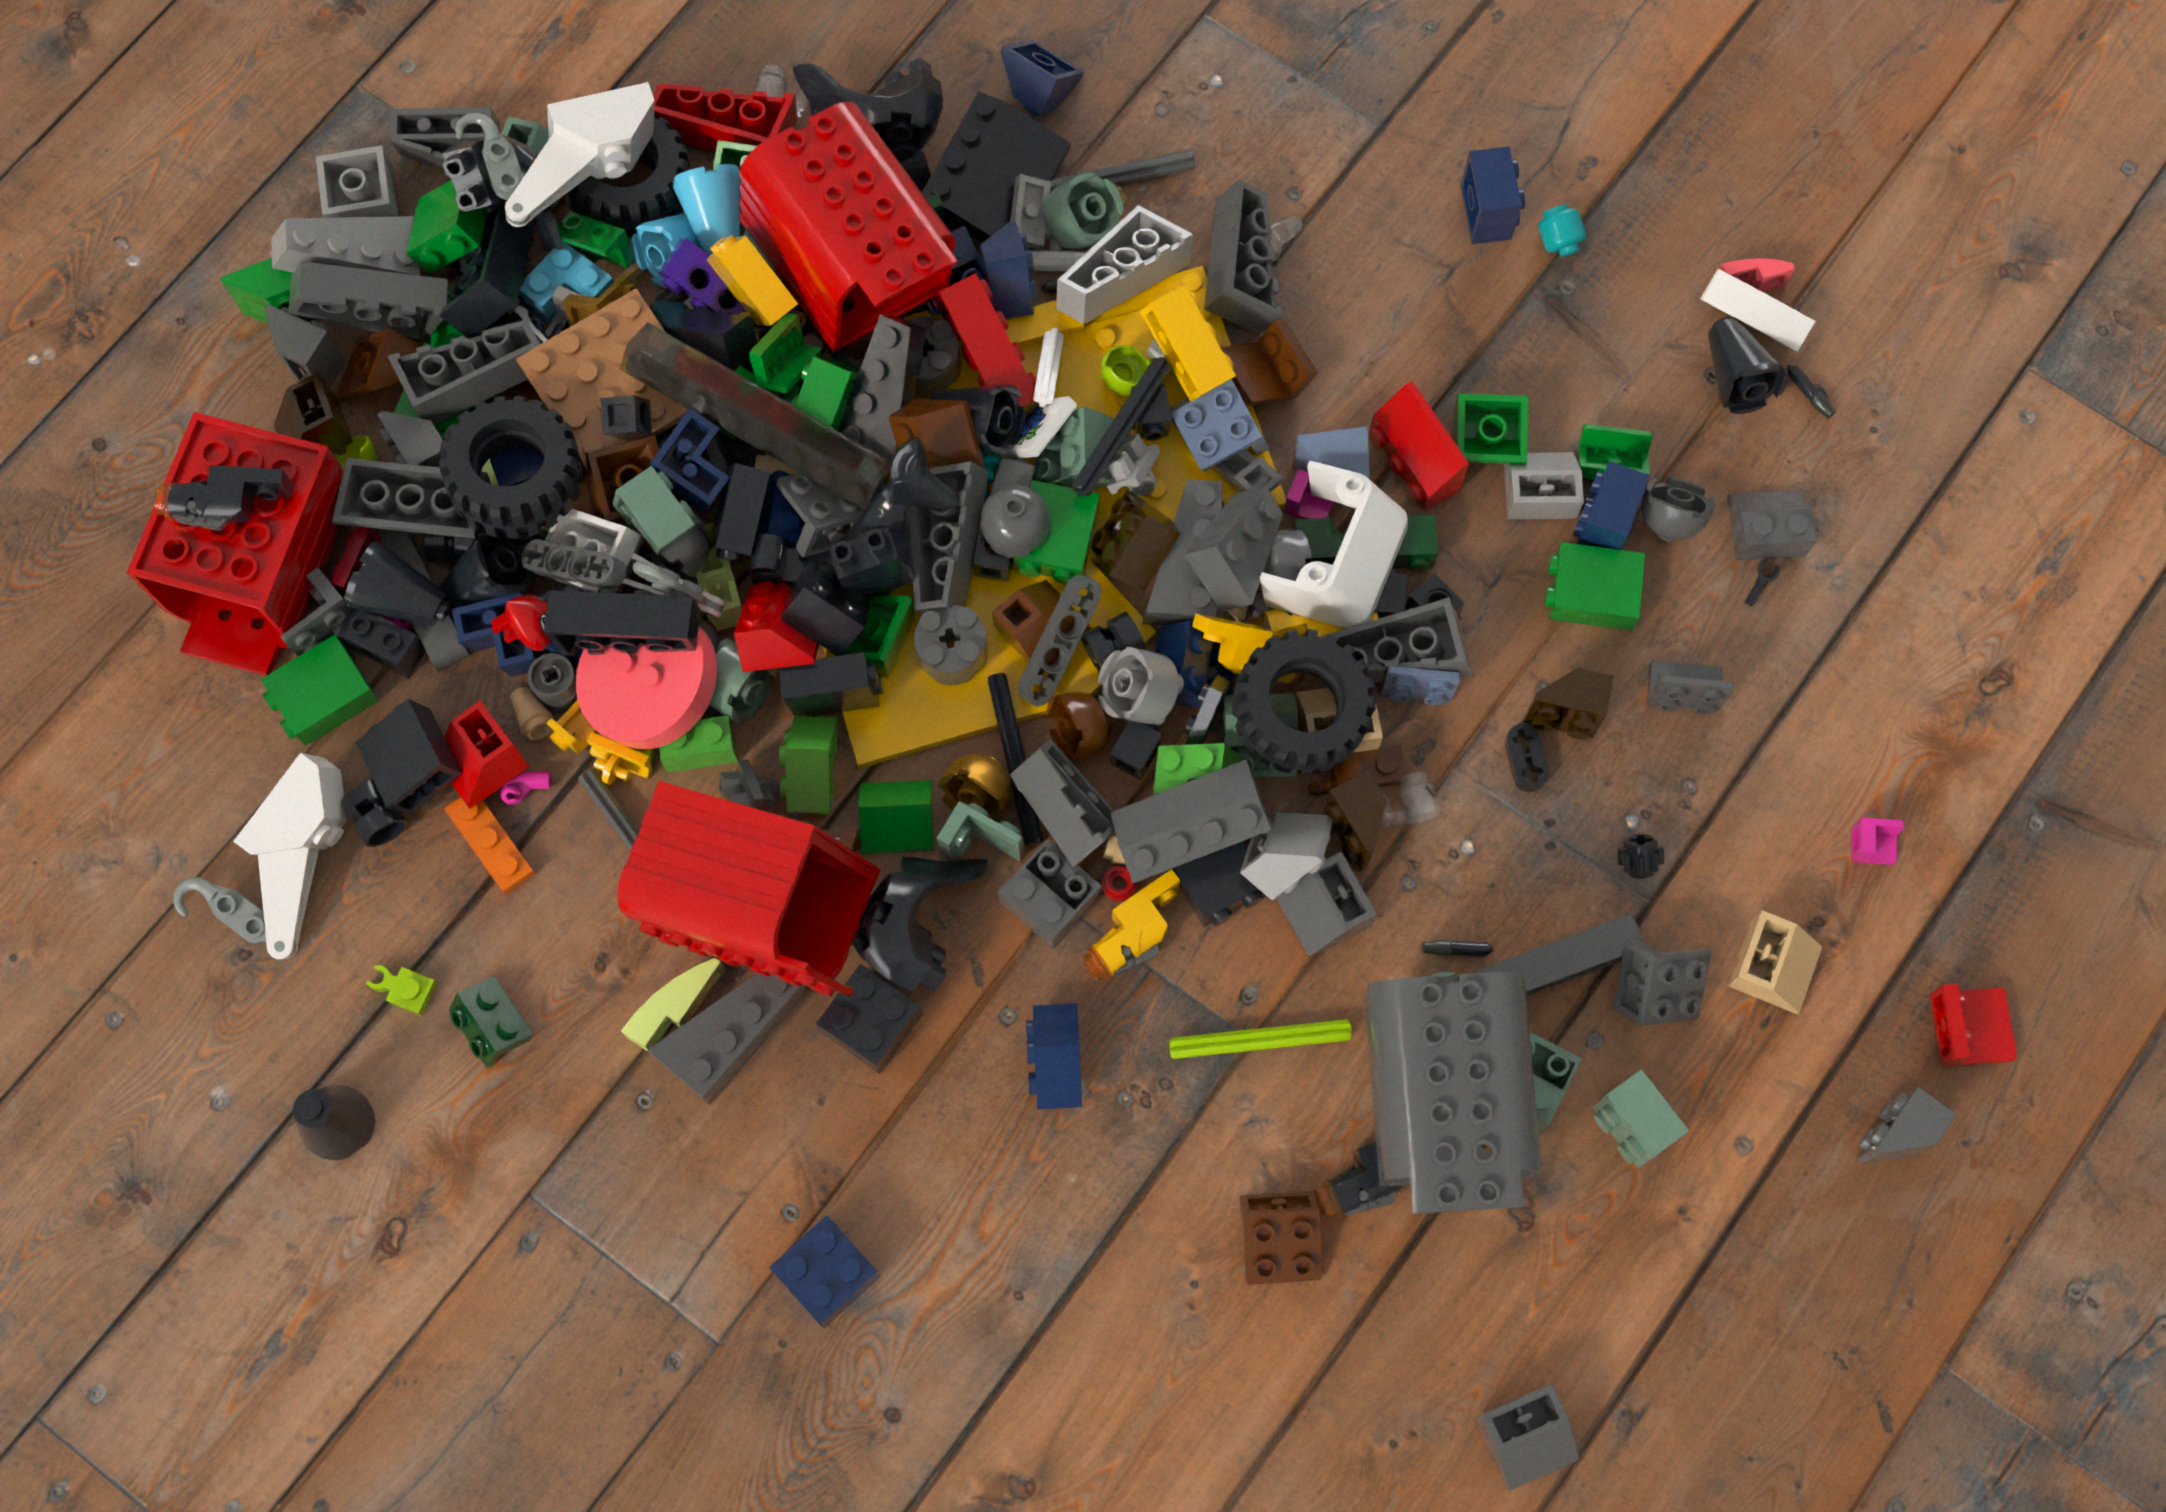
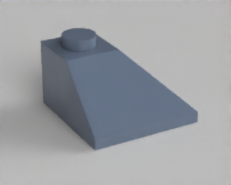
[1292,427,1370,480]

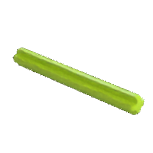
[1169,1019,1352,1059]

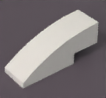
[1700,269,1816,352]

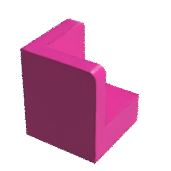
[1285,469,1334,519]
[1851,817,1904,865]

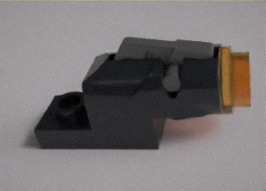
[154,466,294,531]
[1315,1141,1403,1218]

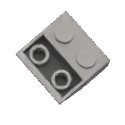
[1504,452,1584,519]
[1240,812,1333,900]

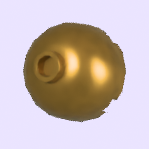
[938,754,1012,822]

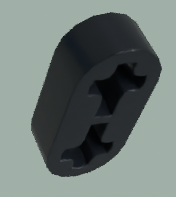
[1505,724,1548,792]

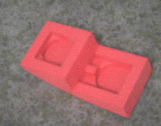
[1720,259,1795,292]

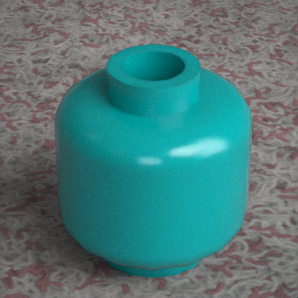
[1538,204,1587,258]

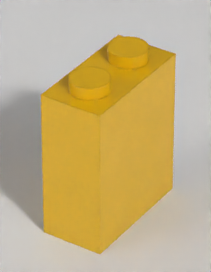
[706,235,798,326]

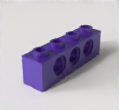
[657,238,747,315]

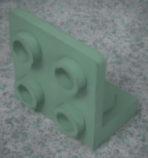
[936,801,1024,861]

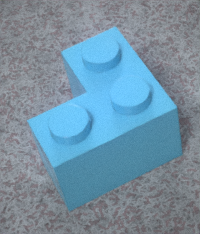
[519,241,615,325]

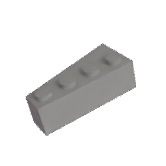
[1056,205,1193,324]
[271,216,420,276]

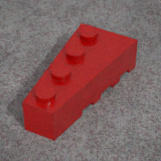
[653,84,798,153]
[933,273,1036,407]

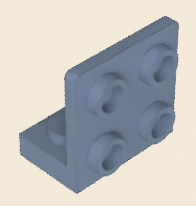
[1172,379,1269,472]
[1380,666,1460,705]

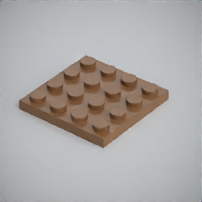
[516,288,711,469]

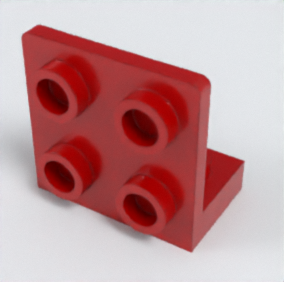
[1929,984,2017,1067]

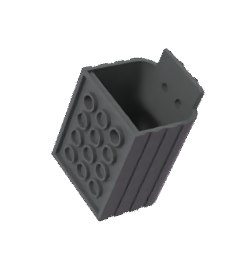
[1364,972,1542,1214]

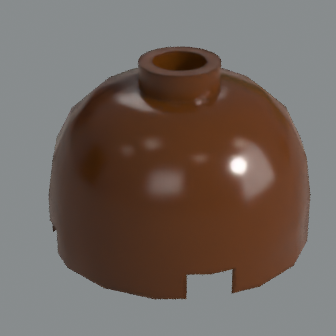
[1047,691,1112,764]

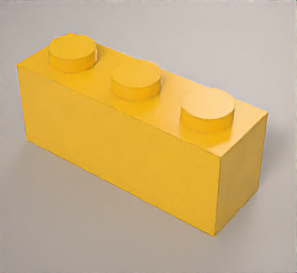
[1140,284,1236,402]

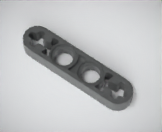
[521,539,626,590]
[1018,574,1101,706]

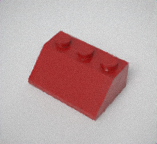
[1369,381,1469,511]
[734,581,819,672]

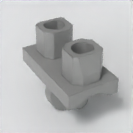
[1107,433,1161,496]

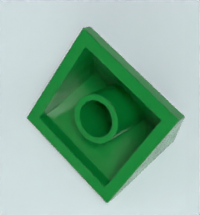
[843,596,915,678]
[858,780,934,854]

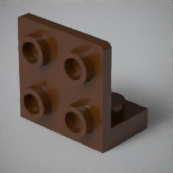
[1220,319,1318,406]
[1239,1191,1322,1285]

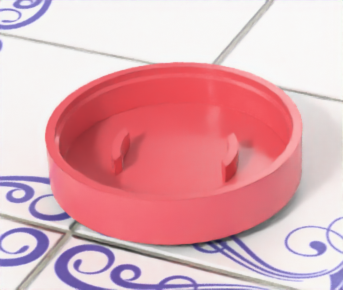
[576,626,717,749]

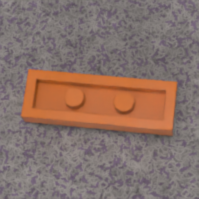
[444,797,535,895]

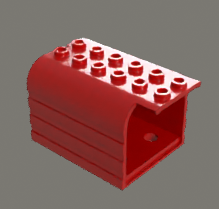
[740,102,958,352]
[126,412,344,676]
[617,781,881,997]

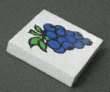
[1001,396,1077,459]

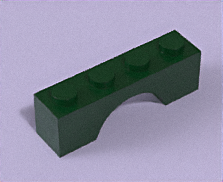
[1293,515,1438,571]

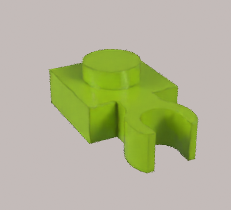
[366,965,438,1016]

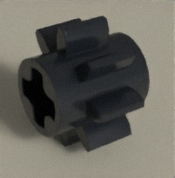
[1618,834,1664,879]

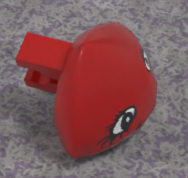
[491,594,551,651]

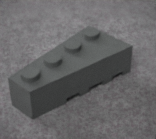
[1204,180,1283,335]
[289,261,448,343]
[1142,479,1223,625]
[647,973,807,1105]

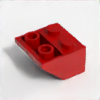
[445,700,529,809]

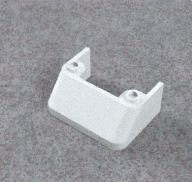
[1260,461,1408,629]

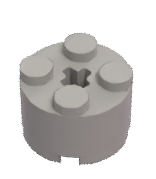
[1098,647,1184,725]

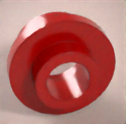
[1101,865,1137,902]

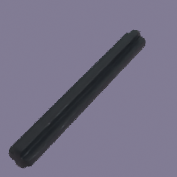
[1072,357,1171,497]
[988,673,1044,846]

